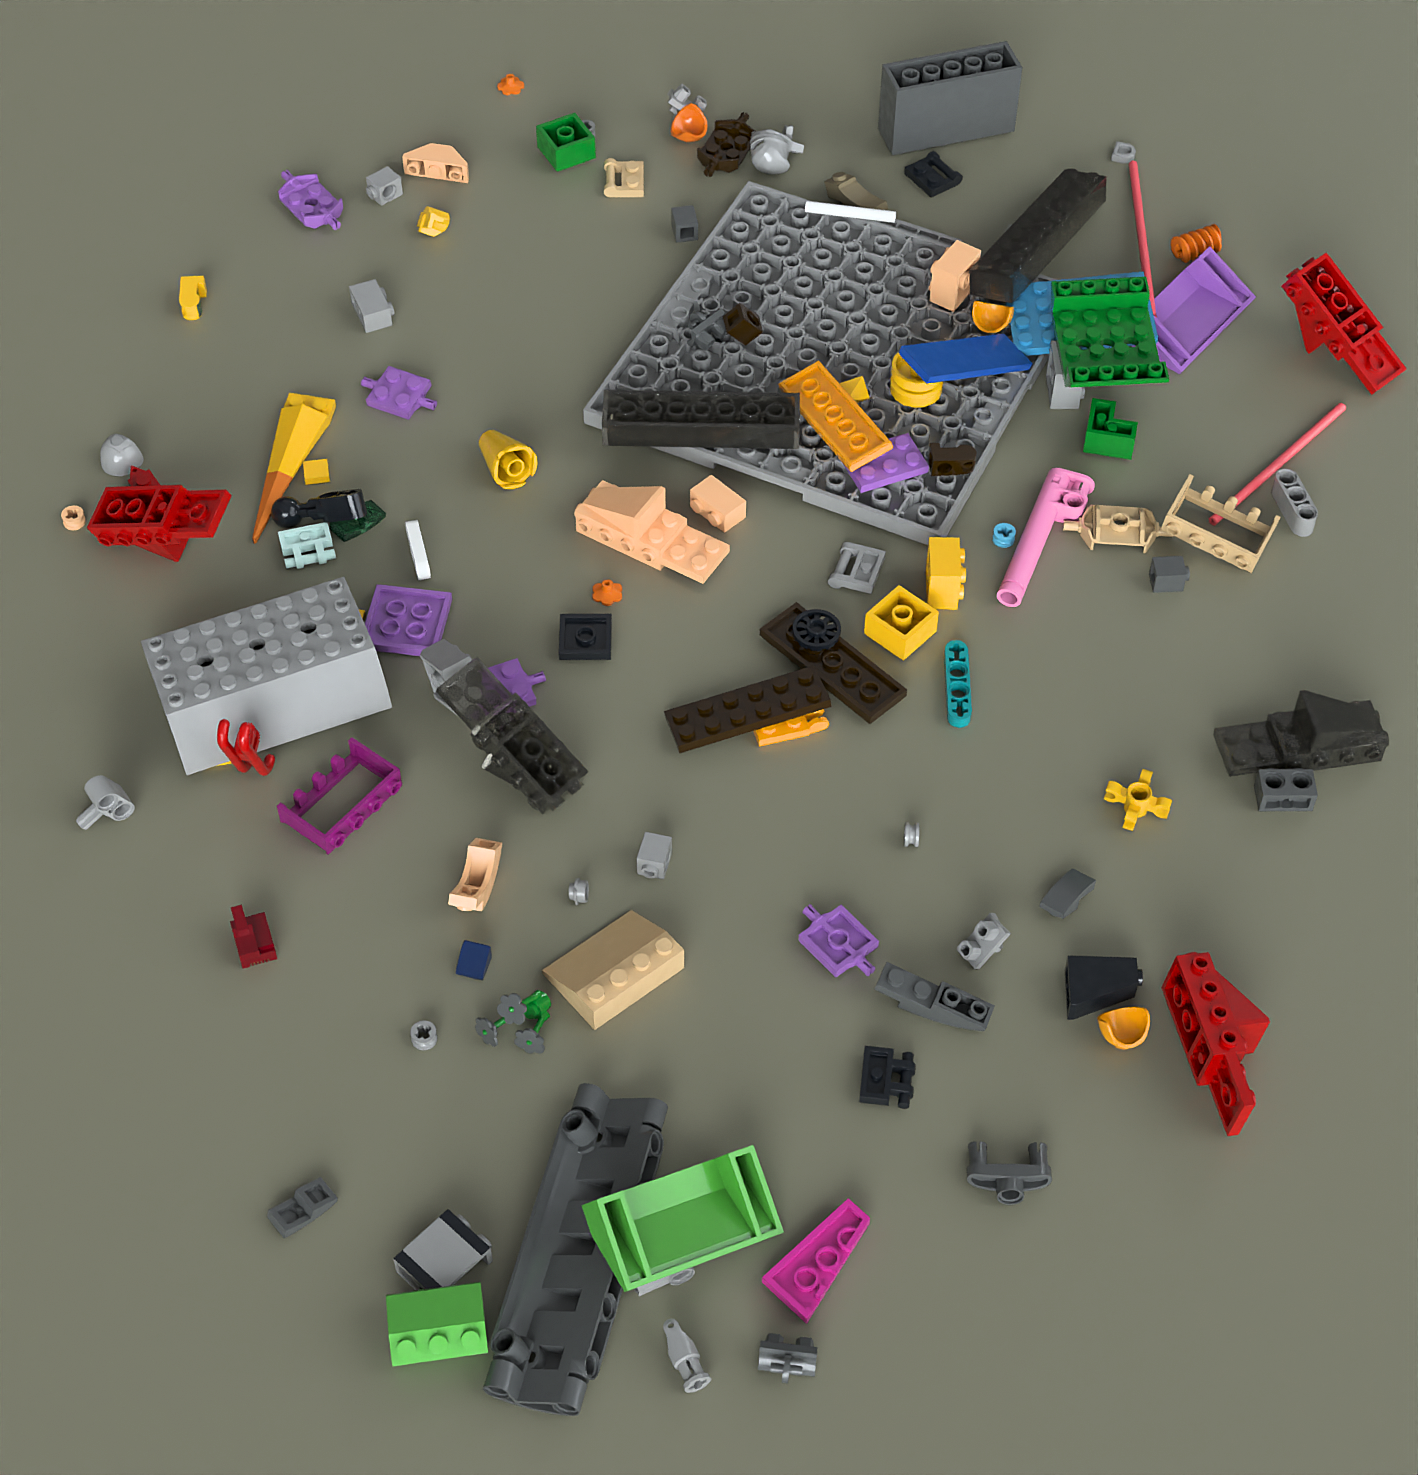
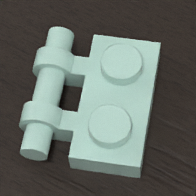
[278,522,336,569]

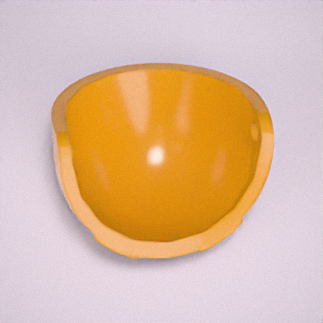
[972,301,1014,333]
[1097,1006,1150,1050]

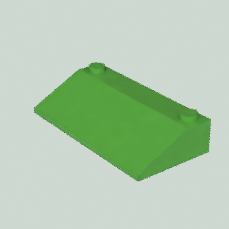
[581,1145,784,1292]

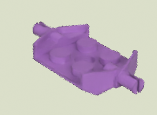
[278,170,343,230]

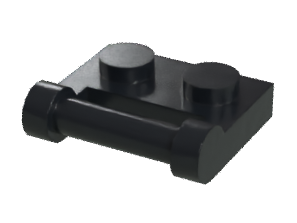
[904,151,963,198]

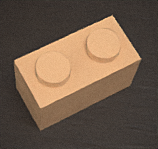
[690,475,746,533]

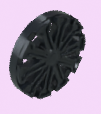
[792,609,841,651]

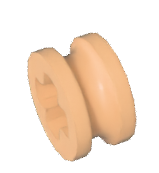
[61,505,86,530]

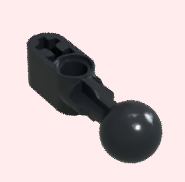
[271,489,368,528]

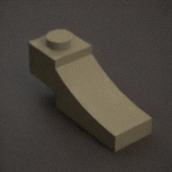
[825,172,888,210]

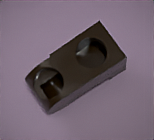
[928,443,977,476]

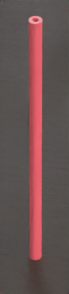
[1209,403,1346,526]

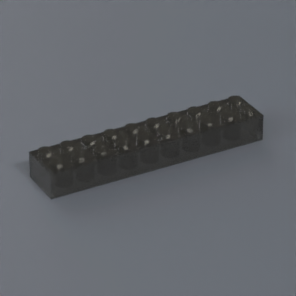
[969,168,1107,303]

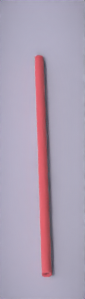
[1129,161,1157,317]

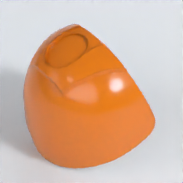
[671,103,708,142]

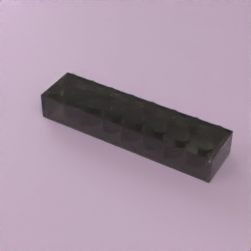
[602,390,800,449]

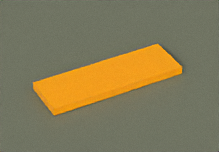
[778,361,893,472]

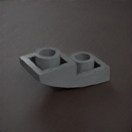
[1039,868,1096,919]

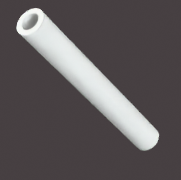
[805,201,896,223]

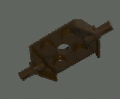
[697,112,755,177]

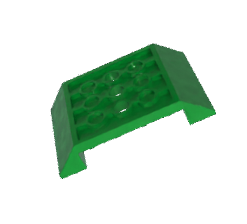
[1051,277,1169,388]

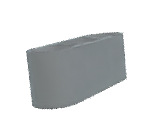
[1271,468,1318,537]

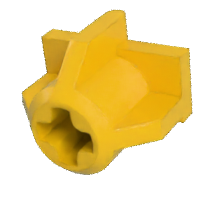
[417,206,450,237]

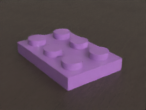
[843,433,929,493]

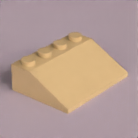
[542,910,684,1030]

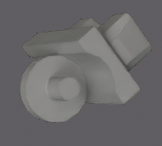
[667,84,707,120]
[957,913,1011,969]

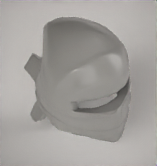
[750,125,804,175]

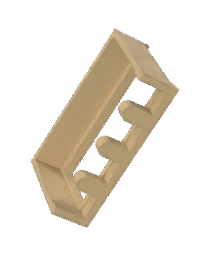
[1160,474,1281,573]

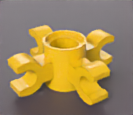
[1104,769,1172,831]

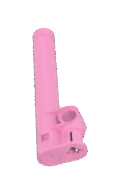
[997,468,1095,607]

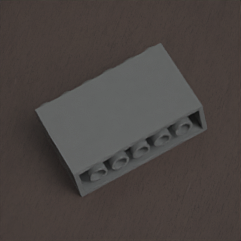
[878,41,1023,155]

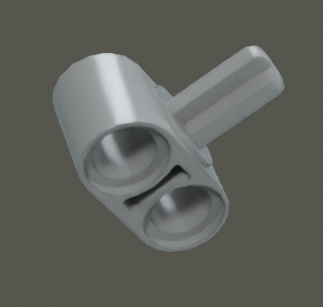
[76,775,135,830]

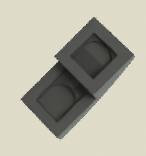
[267,1177,338,1239]

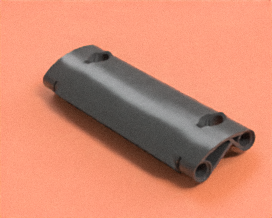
[483,1083,668,1416]

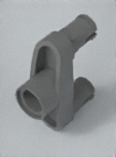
[967,1141,1052,1205]

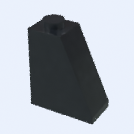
[1065,955,1143,1020]

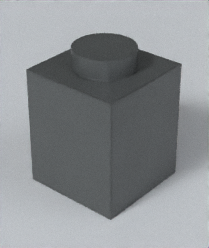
[671,205,698,243]
[1149,556,1190,593]

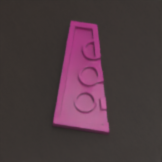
[762,1198,870,1324]

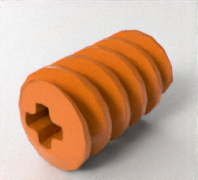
[1171,224,1222,263]

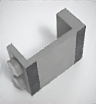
[393,1209,493,1291]

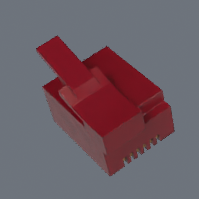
[230,904,277,969]

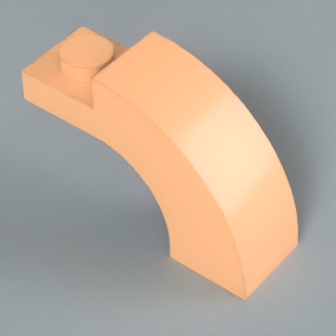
[448,838,502,911]

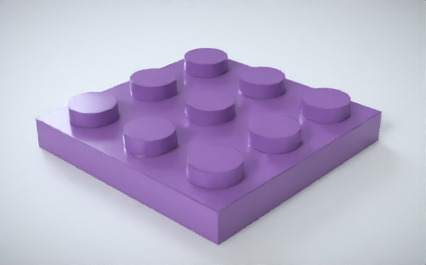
[365,584,452,656]

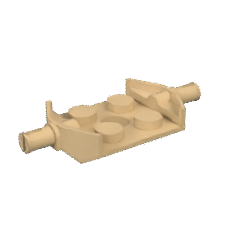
[1063,505,1174,553]

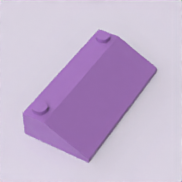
[1132,246,1256,374]

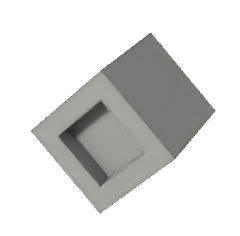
[366,166,403,206]
[637,832,672,879]

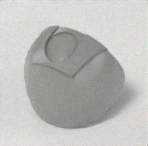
[100,434,144,476]

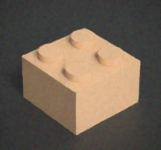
[929,240,981,312]

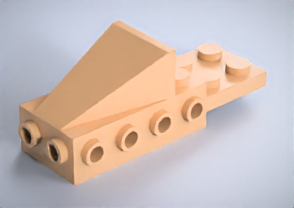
[574,480,730,584]

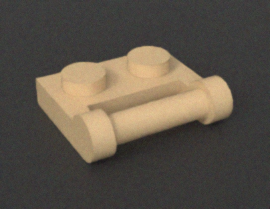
[604,158,644,197]

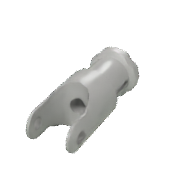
[663,1319,711,1393]

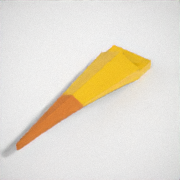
[252,393,336,544]

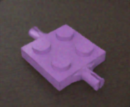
[361,366,437,420]
[474,658,546,721]
[798,904,879,977]

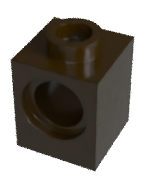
[723,303,763,346]

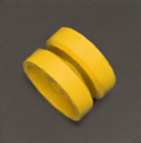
[890,353,943,408]

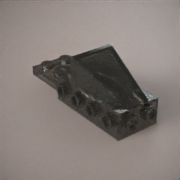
[436,657,588,814]
[1213,690,1389,777]

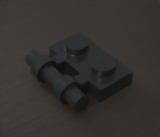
[859,1046,916,1109]

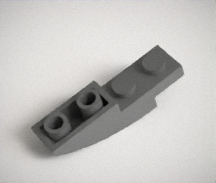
[874,962,995,1031]

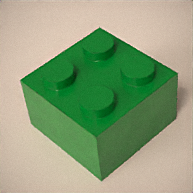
[536,113,596,172]

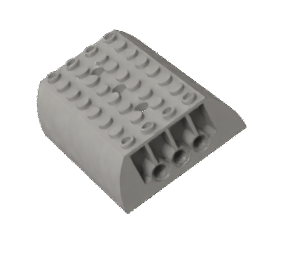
[141,577,392,775]

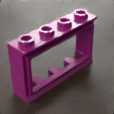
[277,737,402,855]

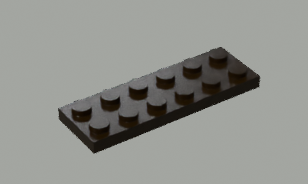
[759,602,907,724]
[664,665,832,753]

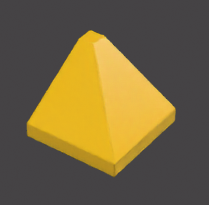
[840,376,870,403]

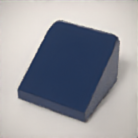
[456,940,492,980]

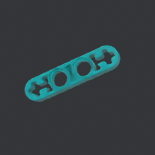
[944,640,972,728]

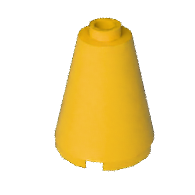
[479,430,538,489]

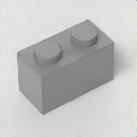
[349,279,394,333]

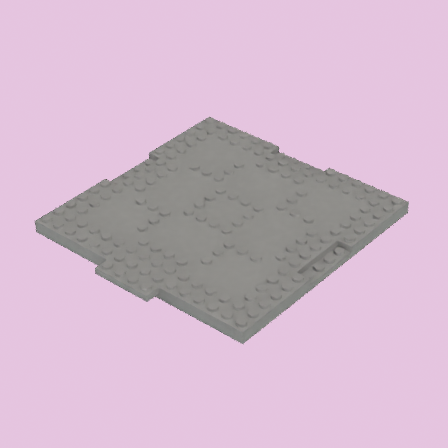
[583,181,1057,545]

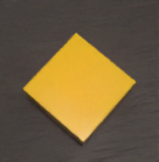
[303,459,330,485]

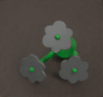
[475,990,551,1054]

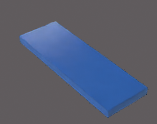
[898,334,1033,384]

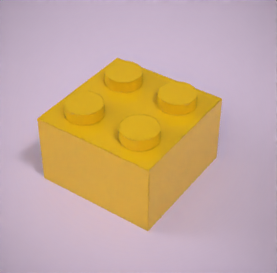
[925,537,966,610]
[864,585,939,661]

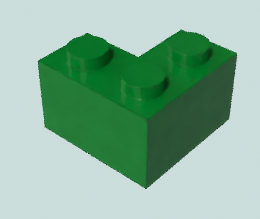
[1083,398,1138,460]

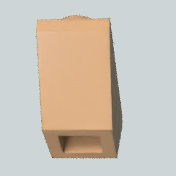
[402,143,469,183]

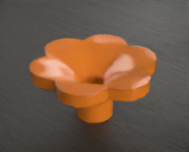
[497,74,524,95]
[592,579,622,606]

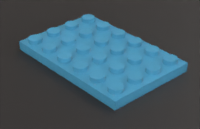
[1004,272,1158,356]

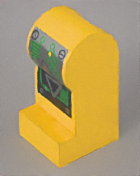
[179,276,207,320]

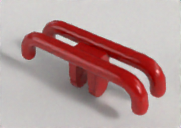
[217,719,275,776]

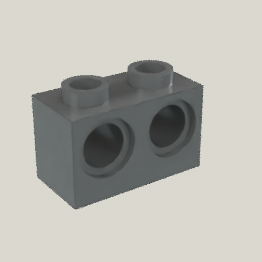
[1254,768,1318,812]

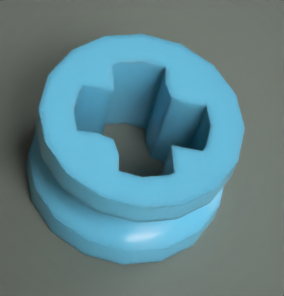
[992,523,1016,548]

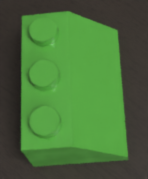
[386,1282,488,1366]

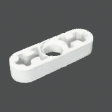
[405,520,431,581]

